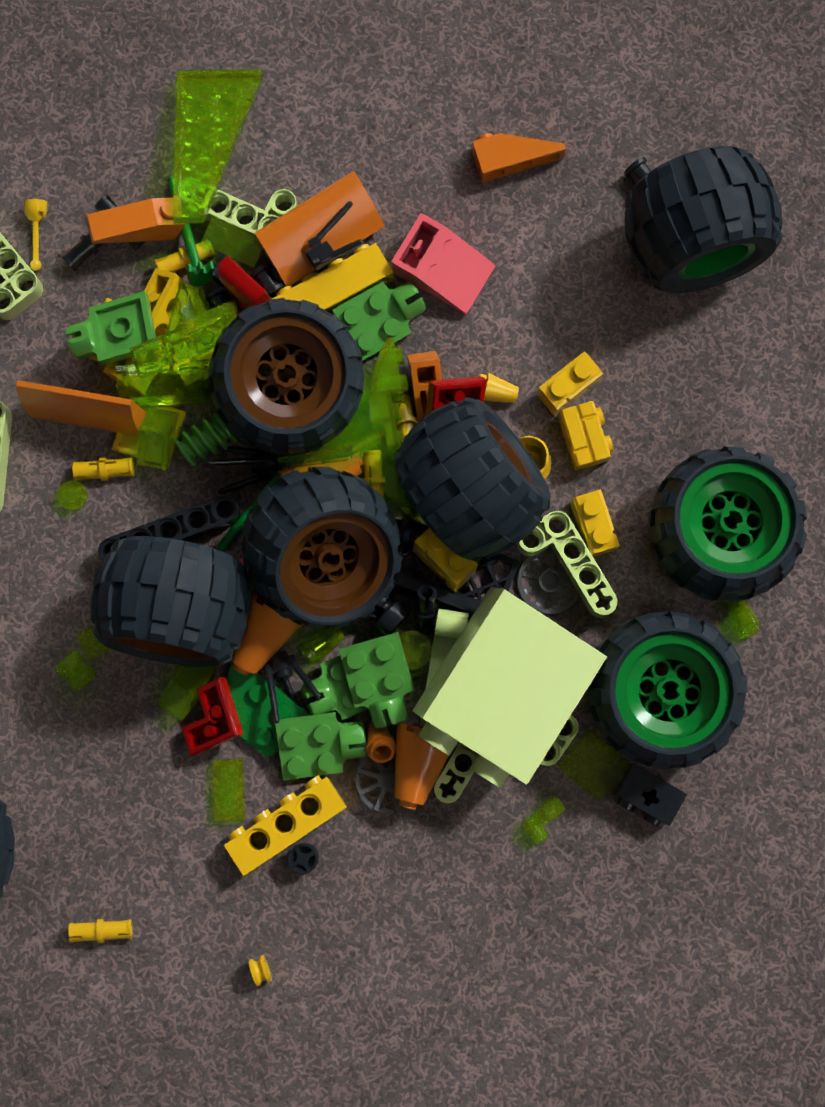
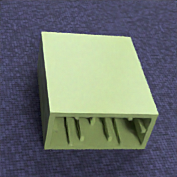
[412,586,607,788]

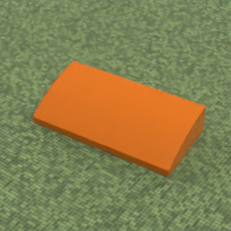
[254,171,385,286]
[16,380,148,437]

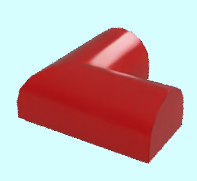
[218,256,271,309]
[425,376,487,417]
[182,677,244,756]

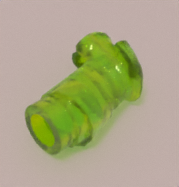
[523,795,567,844]

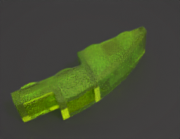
[129,300,239,379]
[370,337,409,461]

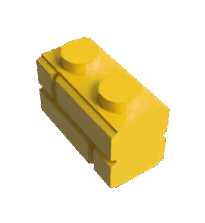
[536,351,603,417]
[557,401,614,471]
[570,489,620,557]
[413,528,478,592]

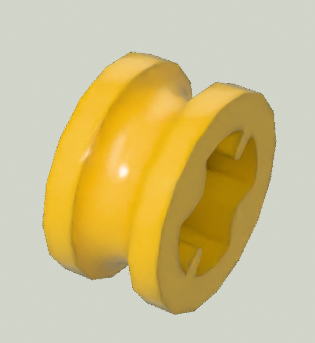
[249,955,272,987]

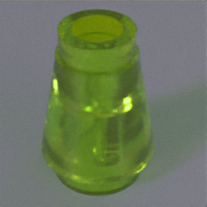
[726,600,761,640]
[299,627,345,665]

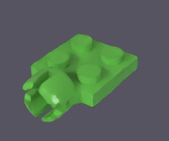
[332,281,426,361]
[66,291,158,366]
[339,632,415,728]
[301,656,368,720]
[275,712,367,780]

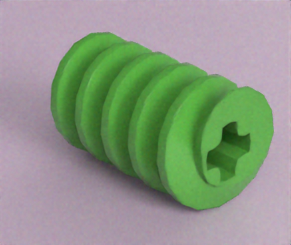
[173,413,238,468]

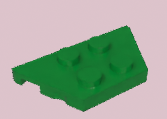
[228,662,311,757]

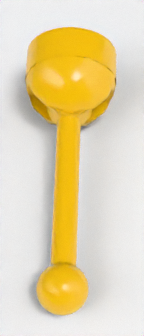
[24,199,47,271]

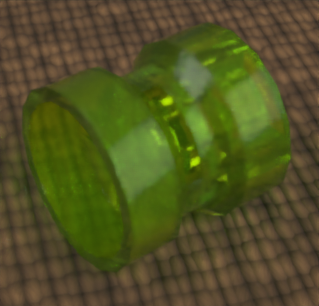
[54,650,97,692]

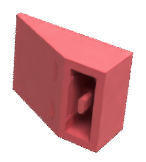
[391,213,496,315]

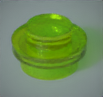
[57,480,87,510]

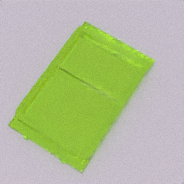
[116,359,212,408]
[277,428,388,468]

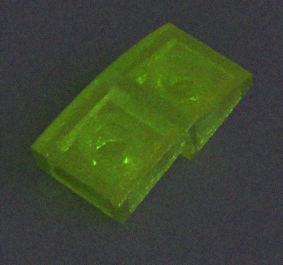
[157,665,217,721]

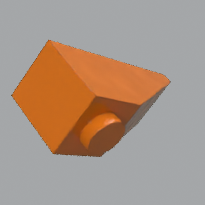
[472,133,566,183]
[86,197,186,244]
[407,351,442,422]

